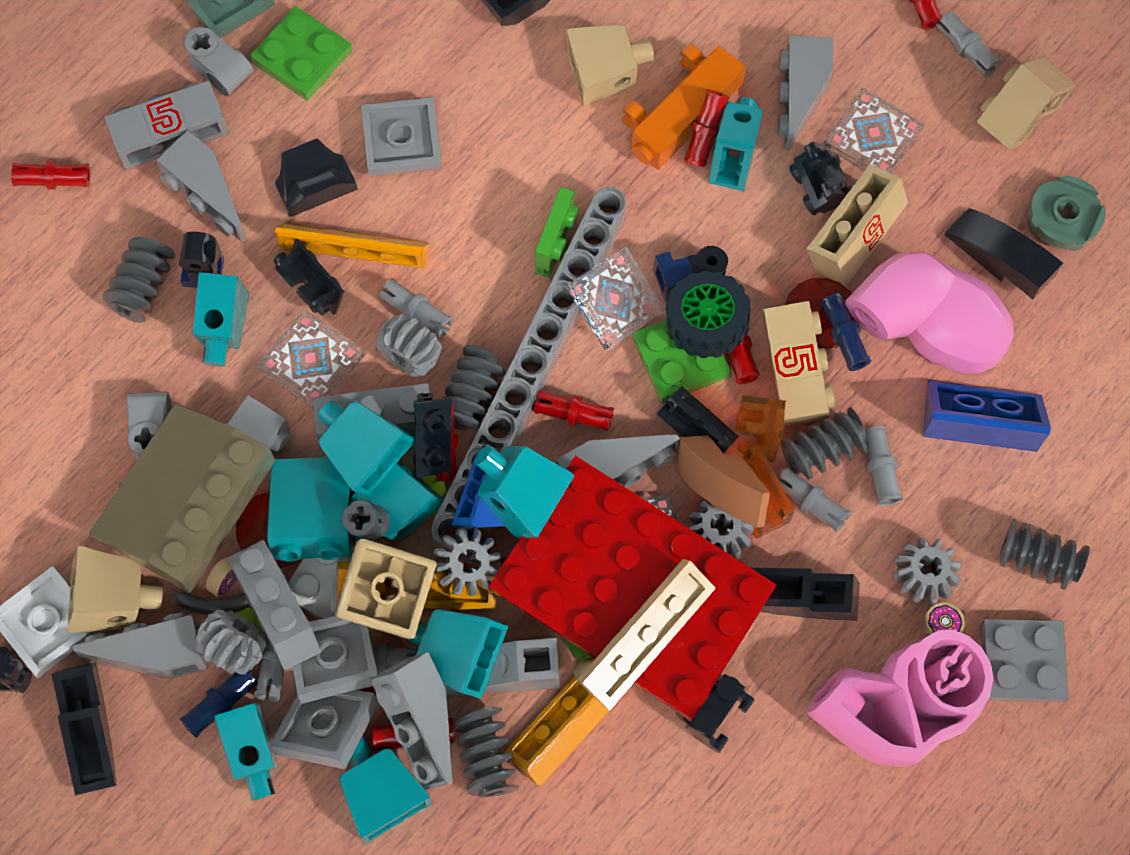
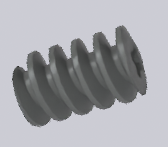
[103,237,176,323]
[443,345,505,430]
[780,407,868,480]
[1000,519,1090,590]
[453,707,519,797]

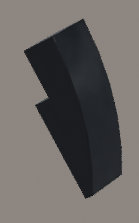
[944,208,1063,300]
[751,568,860,621]
[51,662,117,795]

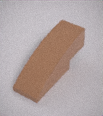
[675,435,770,528]

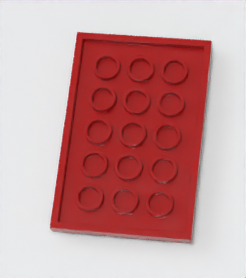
[488,455,776,721]

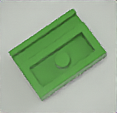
[535,187,579,278]

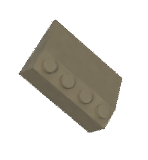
[88,403,275,593]

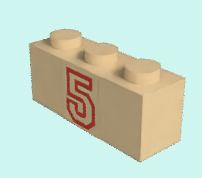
[807,164,908,287]
[764,301,835,427]

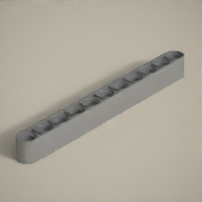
[432,187,626,551]

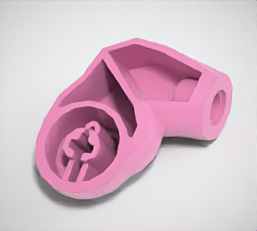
[845,251,1014,374]
[806,630,994,767]

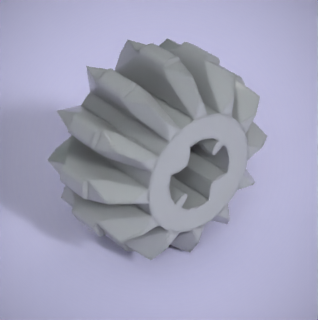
[376,314,442,377]
[688,500,754,559]
[433,528,501,596]
[893,537,962,605]
[195,610,267,674]

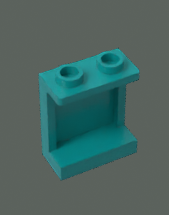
[267,457,353,562]

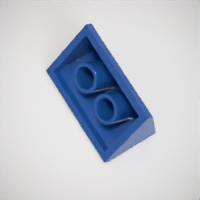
[923,380,1051,452]

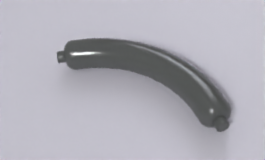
[173,590,251,615]

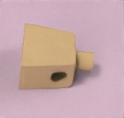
[566,24,654,106]
[67,546,163,632]

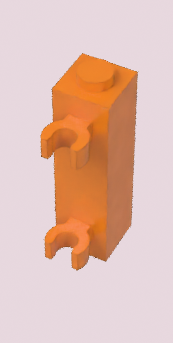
[622,43,746,170]

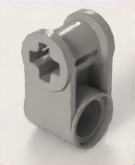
[184,27,254,96]
[127,392,171,460]

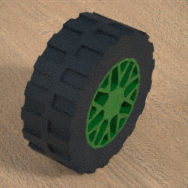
[666,271,750,359]

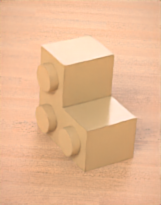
[977,57,1077,150]

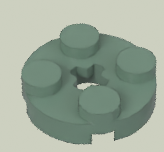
[1028,176,1105,251]

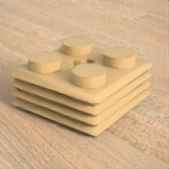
[335,539,436,639]

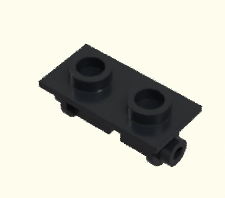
[273,239,344,315]
[657,386,739,454]
[413,393,452,478]

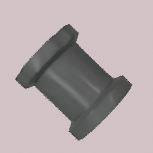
[342,500,390,540]

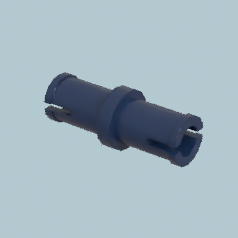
[820,293,871,371]
[179,672,257,738]

